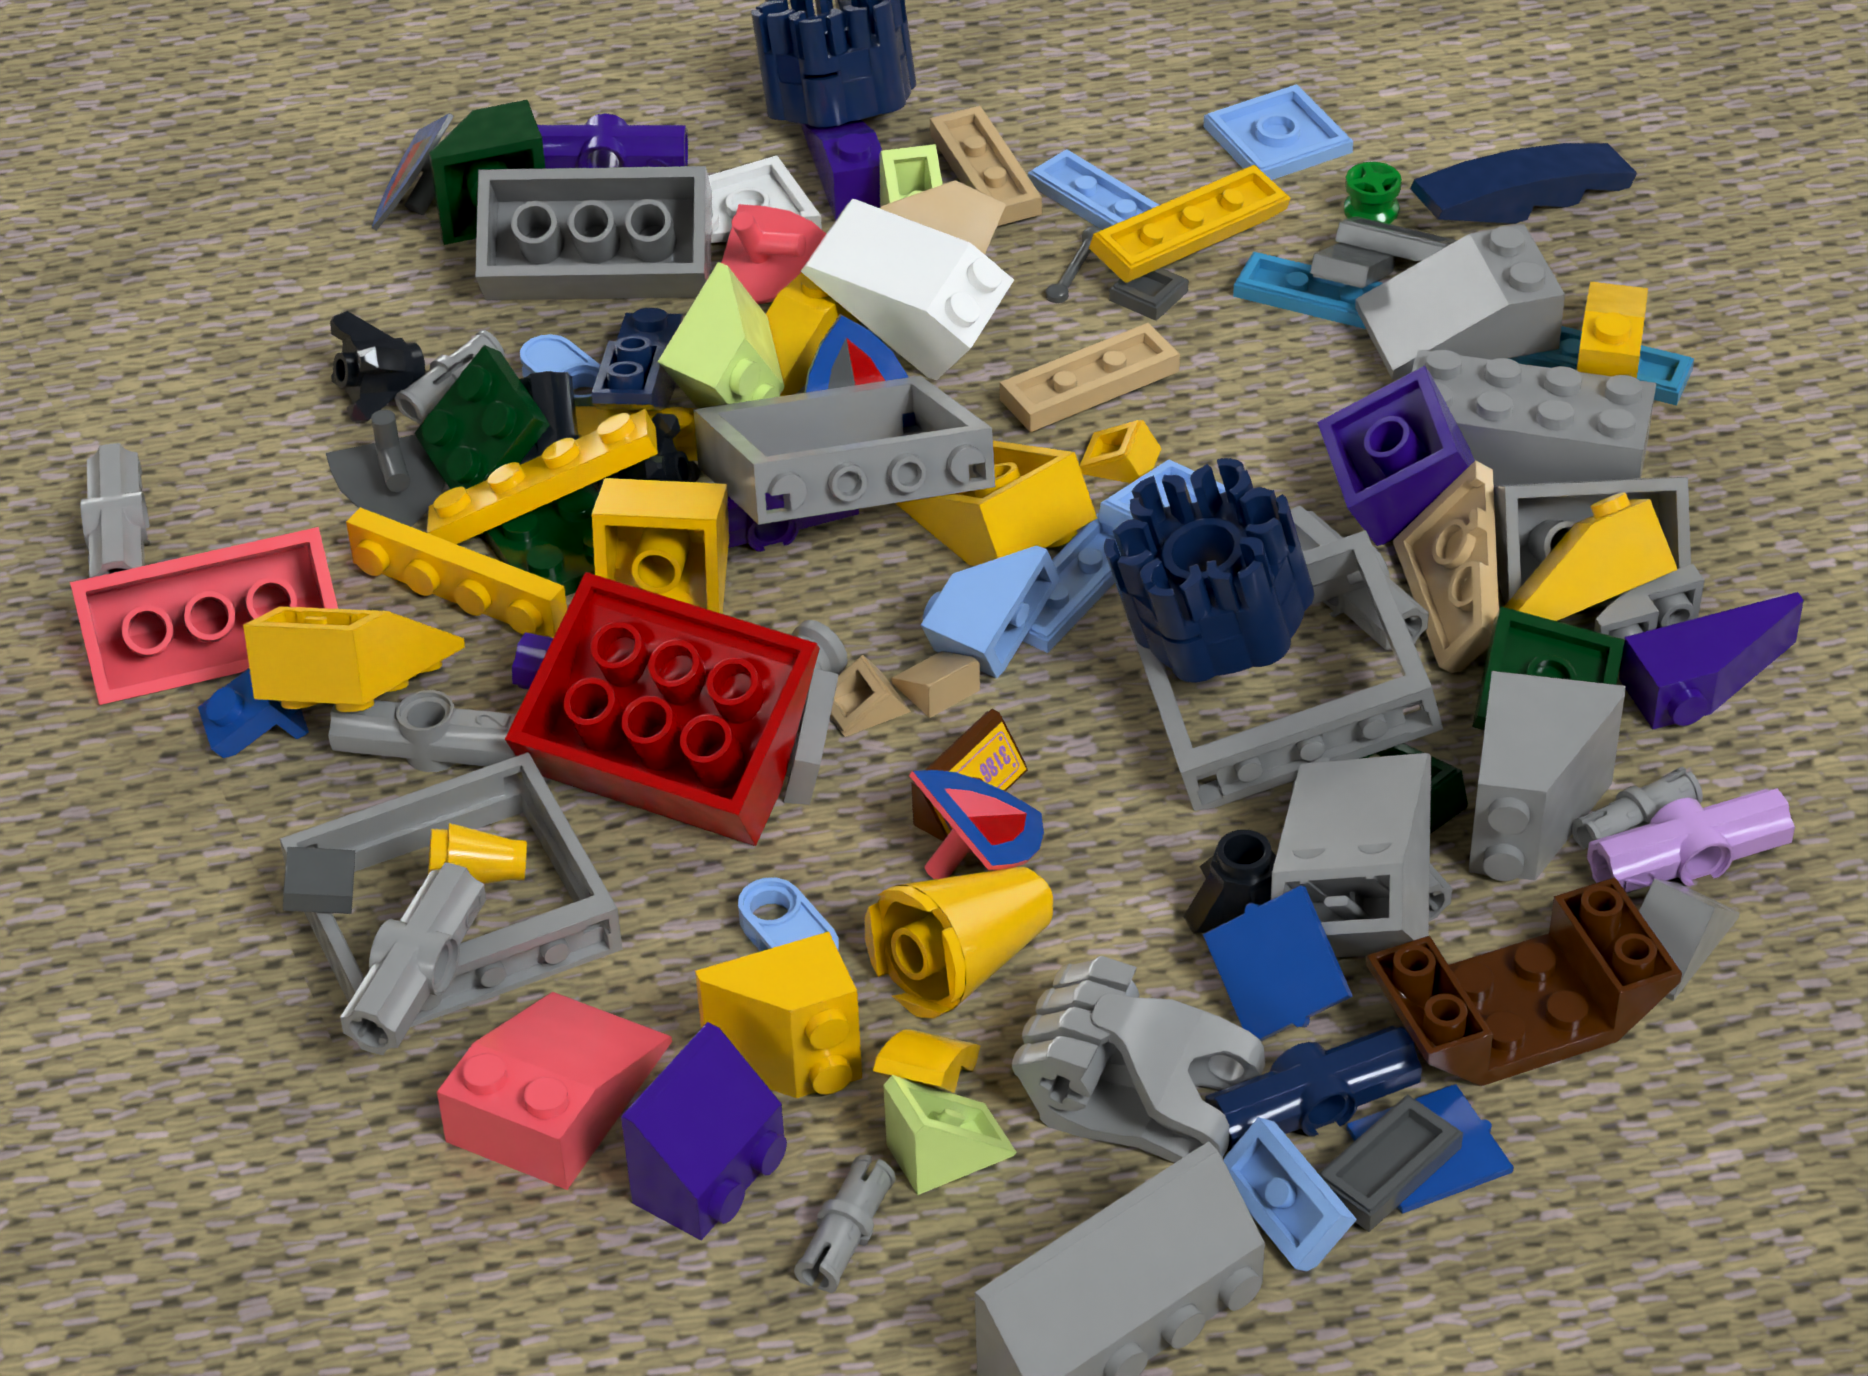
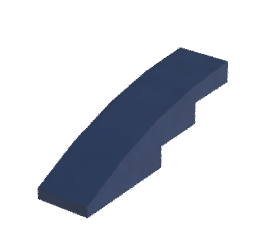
[1410,143,1637,224]

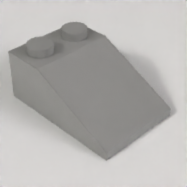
[1355,224,1565,380]

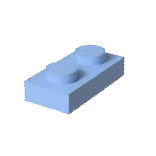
[1223,1117,1357,1272]

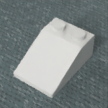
[801,199,1014,380]

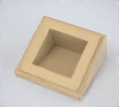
[892,651,980,718]
[830,655,911,737]

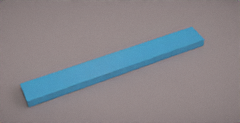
[1233,252,1694,406]

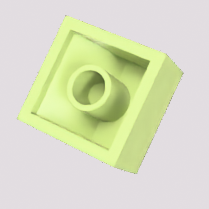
[658,262,785,408]

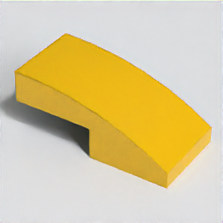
[873,1029,981,1093]

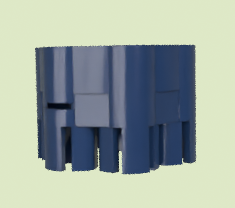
[751,0,917,127]
[1104,458,1315,683]

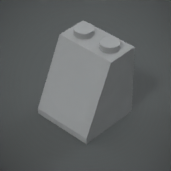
[1469,671,1625,881]

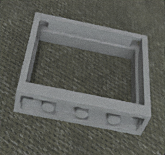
[693,376,995,525]
[1125,530,1443,811]
[280,752,623,1027]

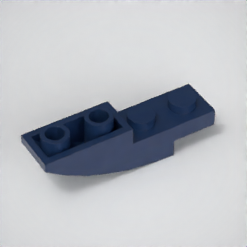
[591,308,683,411]

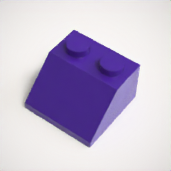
[1317,366,1475,546]
[621,1022,787,1241]

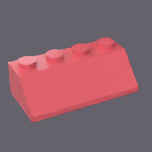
[70,527,338,705]

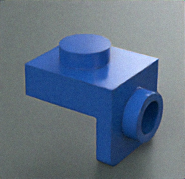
[198,668,309,758]

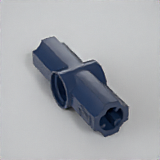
[1205,1025,1422,1151]

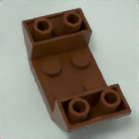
[1366,877,1682,1086]

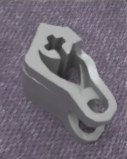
[1012,956,1265,1163]

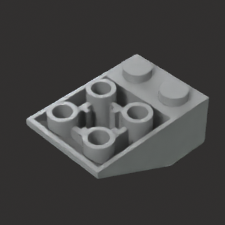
[1271,753,1431,958]

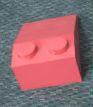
[437,992,672,1190]

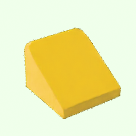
[1080,420,1161,483]

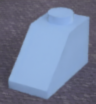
[921,545,1060,678]

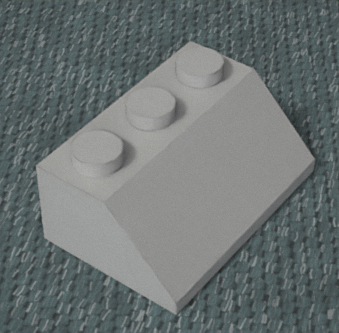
[1494,477,1691,607]

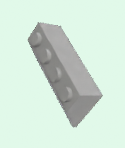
[975,1141,1265,1376]

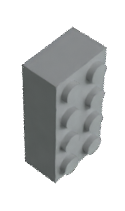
[475,166,712,300]
[1412,349,1656,485]

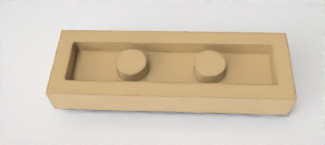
[930,106,1042,226]
[1000,323,1180,433]

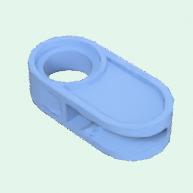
[520,334,600,406]
[738,877,839,951]

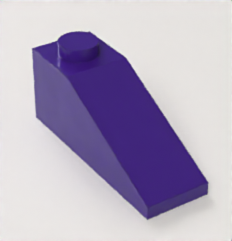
[801,119,883,221]
[1619,592,1804,730]

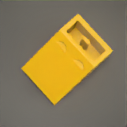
[243,606,465,712]

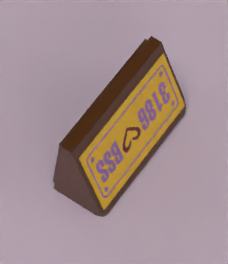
[911,709,1028,841]

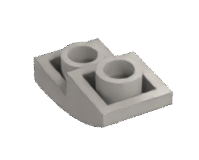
[1594,564,1705,664]

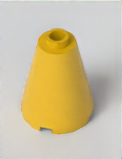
[865,866,1053,1019]

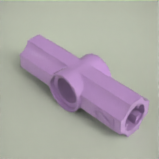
[1587,789,1795,893]

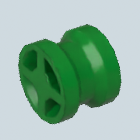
[1344,162,1402,224]

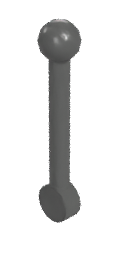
[1046,227,1101,303]

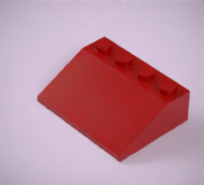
[505,572,820,846]

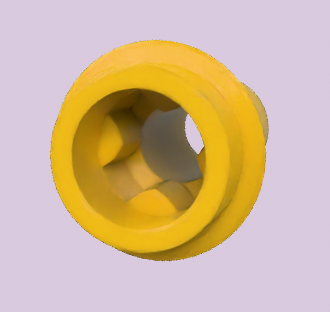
[428,823,527,884]

